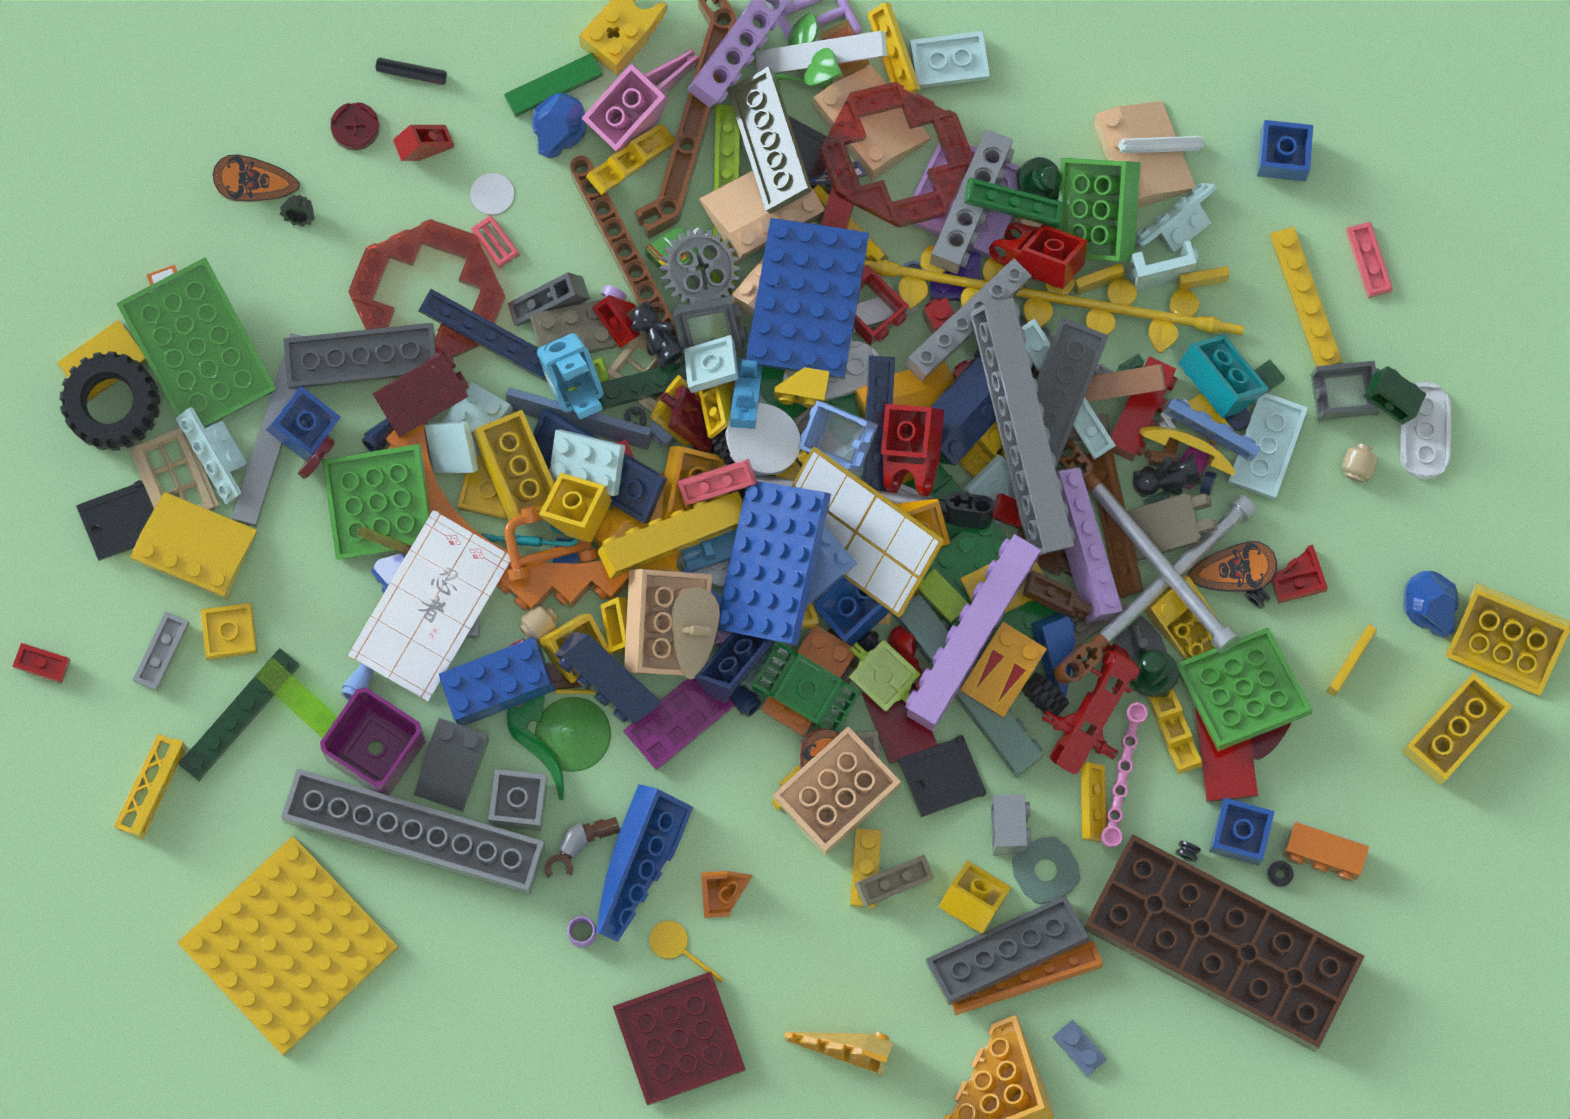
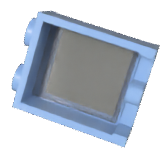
[799,401,878,472]

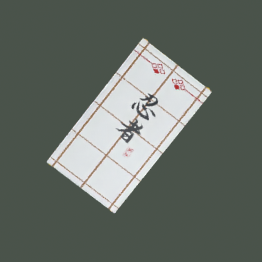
[348,510,510,701]

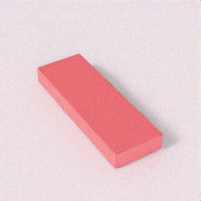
[1346,222,1393,298]
[677,459,757,506]

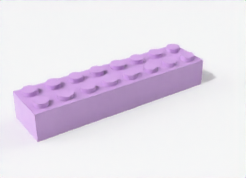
[905,534,1041,732]

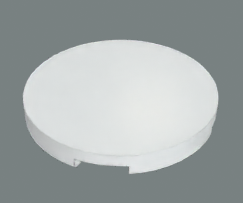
[725,403,801,476]

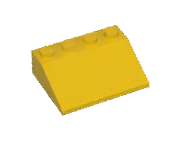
[130,492,258,600]
[1445,582,1570,696]

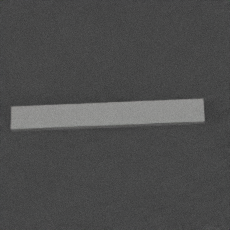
[231,333,302,527]

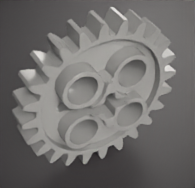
[659,228,741,304]

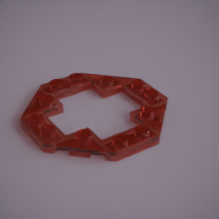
[819,82,974,228]
[348,219,506,358]

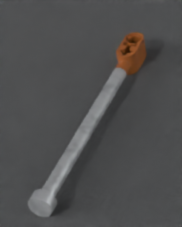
[1059,439,1239,653]
[1054,495,1256,685]

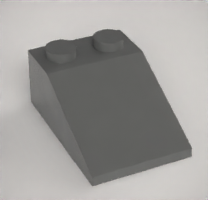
[414,718,489,811]

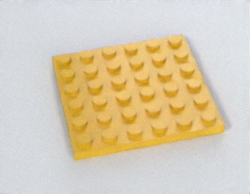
[177,836,398,1056]

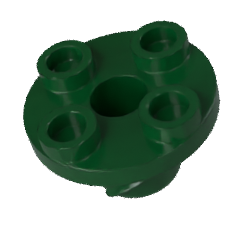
[1016,157,1062,200]
[1129,650,1179,697]

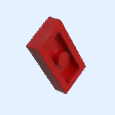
[12,643,71,684]

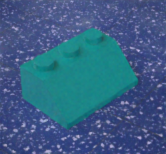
[1178,334,1269,418]

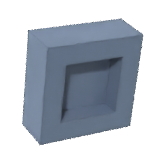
[648,421,676,448]

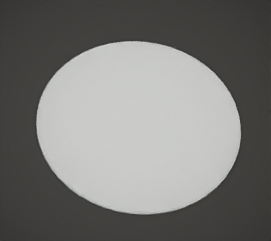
[470,173,514,215]

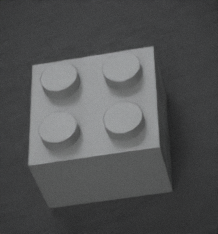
[488,769,548,831]
[990,794,1031,855]

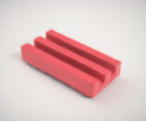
[471,215,520,269]

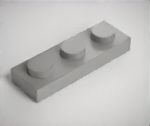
[133,611,190,691]

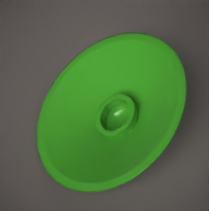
[535,697,611,772]

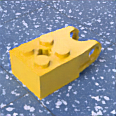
[579,0,668,76]

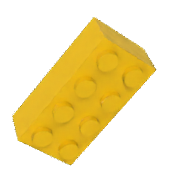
[471,410,554,521]
[1402,672,1512,786]

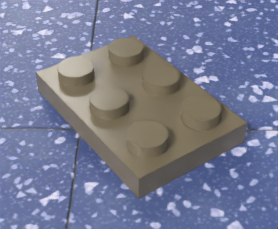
[530,299,616,353]

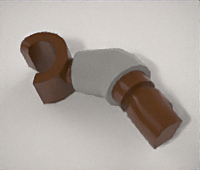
[544,817,620,878]

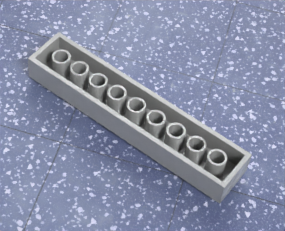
[970,298,1075,556]
[281,769,546,895]

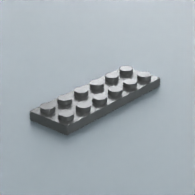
[1036,317,1109,470]
[283,323,436,389]
[926,895,1089,1006]

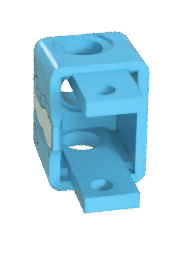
[537,333,604,419]

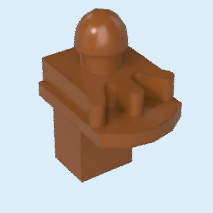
[1144,437,1179,470]

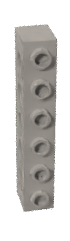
[930,129,1015,274]
[904,259,1031,382]

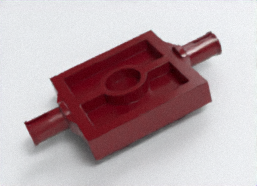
[660,385,713,453]

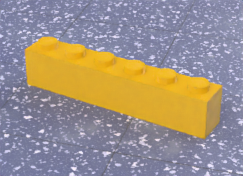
[598,491,743,579]

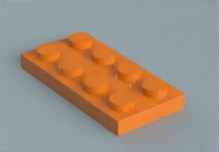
[761,625,858,737]

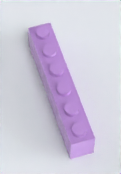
[1056,468,1123,624]

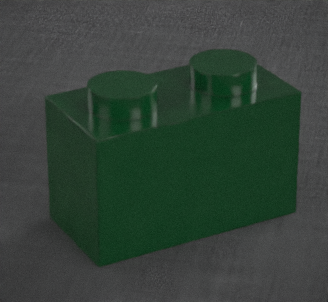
[1363,366,1426,425]

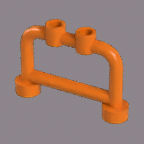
[504,503,599,580]

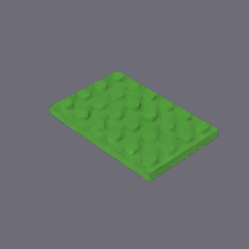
[116,257,277,428]

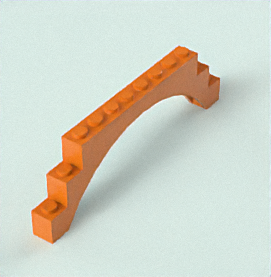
[386,422,629,611]

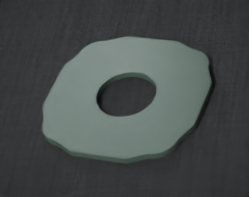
[1012,837,1080,904]

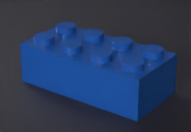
[439,637,556,726]

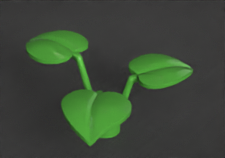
[773,12,842,90]

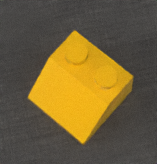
[539,472,612,543]
[539,613,614,683]
[938,860,1012,934]

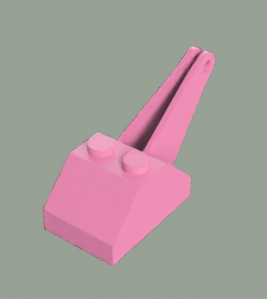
[582,49,700,152]

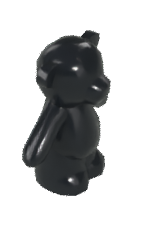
[631,301,685,370]
[1132,454,1201,497]

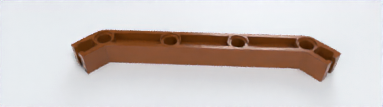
[635,0,736,239]

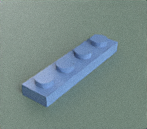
[1163,398,1261,461]

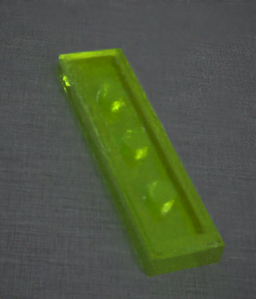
[255,657,337,738]

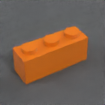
[1283,822,1369,881]

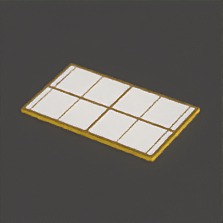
[791,447,945,617]

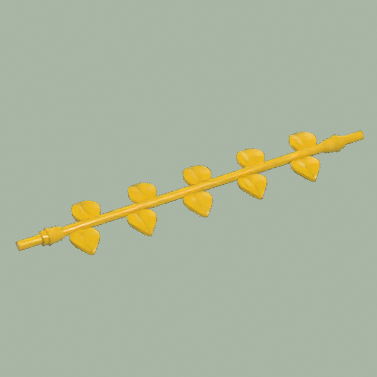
[864,245,1244,354]

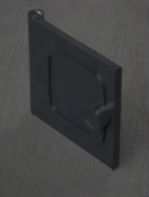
[788,116,840,189]
[76,480,154,561]
[898,735,987,817]

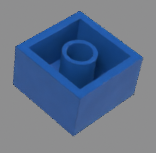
[1257,120,1313,181]
[266,386,341,461]
[1209,798,1275,866]

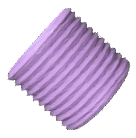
[567,916,597,948]

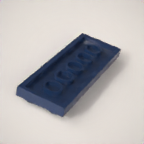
[533,408,668,524]

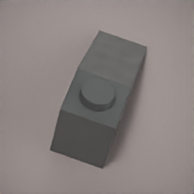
[507,272,590,326]

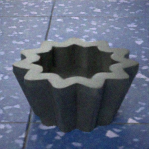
[279,195,315,227]

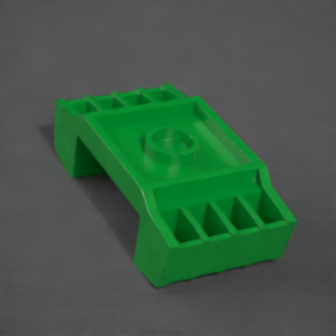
[752,642,861,732]

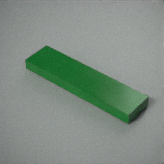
[504,53,603,117]
[964,177,1063,228]

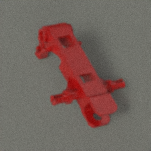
[1042,643,1140,774]

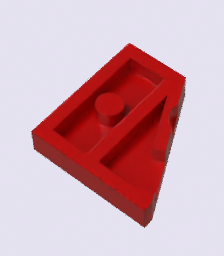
[1271,545,1328,604]

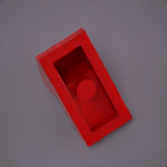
[592,295,640,348]

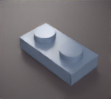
[1052,1020,1107,1077]

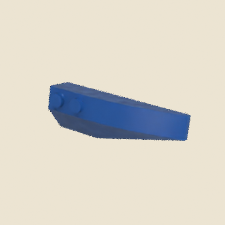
[597,784,693,942]

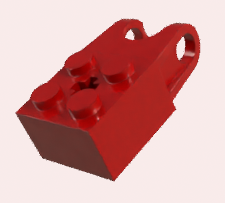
[989,222,1088,289]
[881,404,944,497]

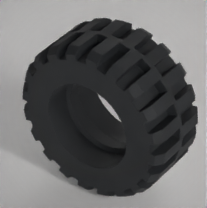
[59,351,160,451]

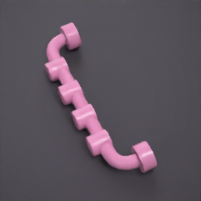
[1101,702,1148,848]

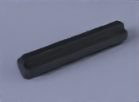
[375,57,447,85]

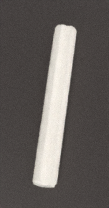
[1118,136,1204,154]

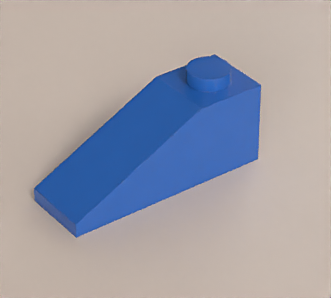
[1031,613,1075,697]

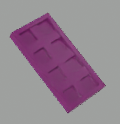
[623,678,735,771]

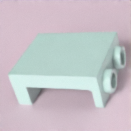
[1127,240,1199,292]

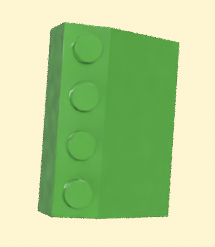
[1056,157,1141,262]

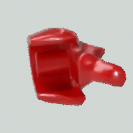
[888,625,922,679]

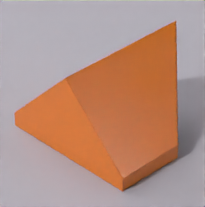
[701,871,753,918]

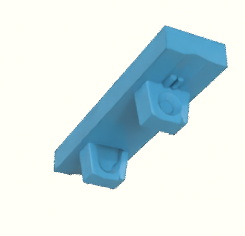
[730,358,763,429]
[681,529,737,572]

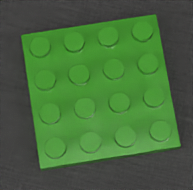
[322,444,431,560]
[1177,627,1312,751]

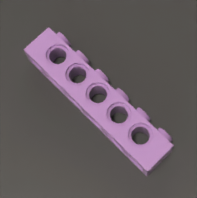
[687,0,794,108]

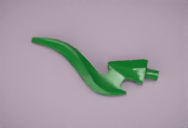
[507,695,564,801]

